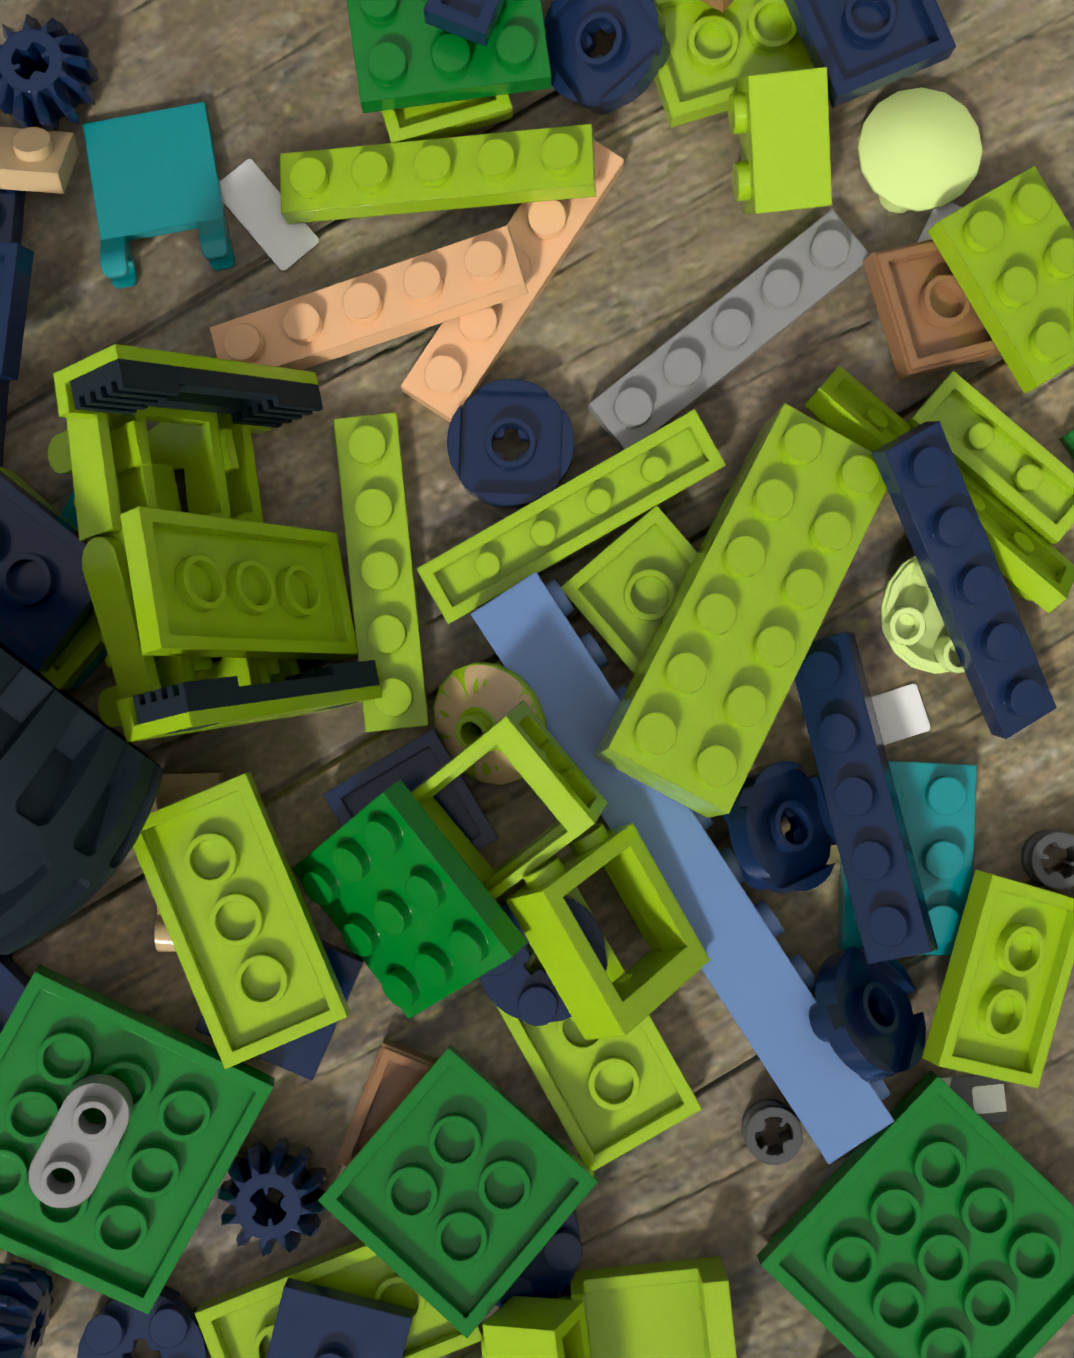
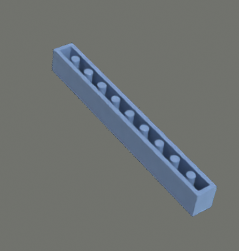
[471,572,894,1164]

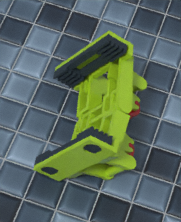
[48,344,382,743]

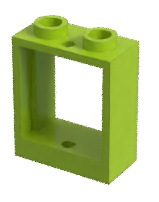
[411,701,608,899]
[505,823,710,1040]

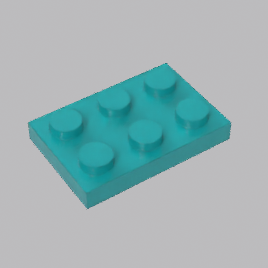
[837,761,977,956]

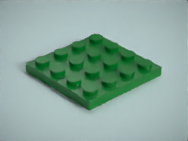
[0,965,275,1315]
[757,1070,1074,1358]

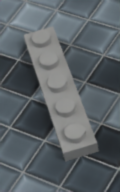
[588,209,870,451]

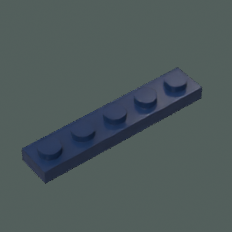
[872,421,1057,739]
[795,631,938,964]

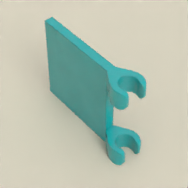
[83,102,236,289]

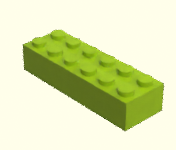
[593,403,887,818]

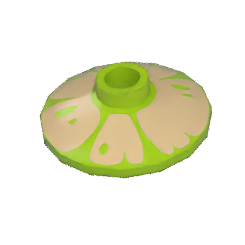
[433,661,547,785]

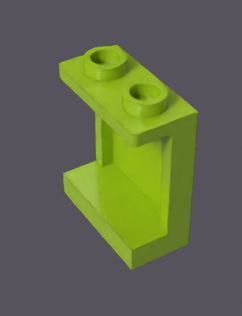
[559,1256,737,1358]

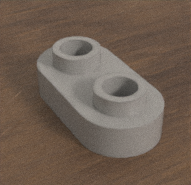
[29,1074,133,1208]

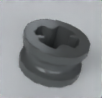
[1021,830,1074,889]
[741,1099,803,1165]

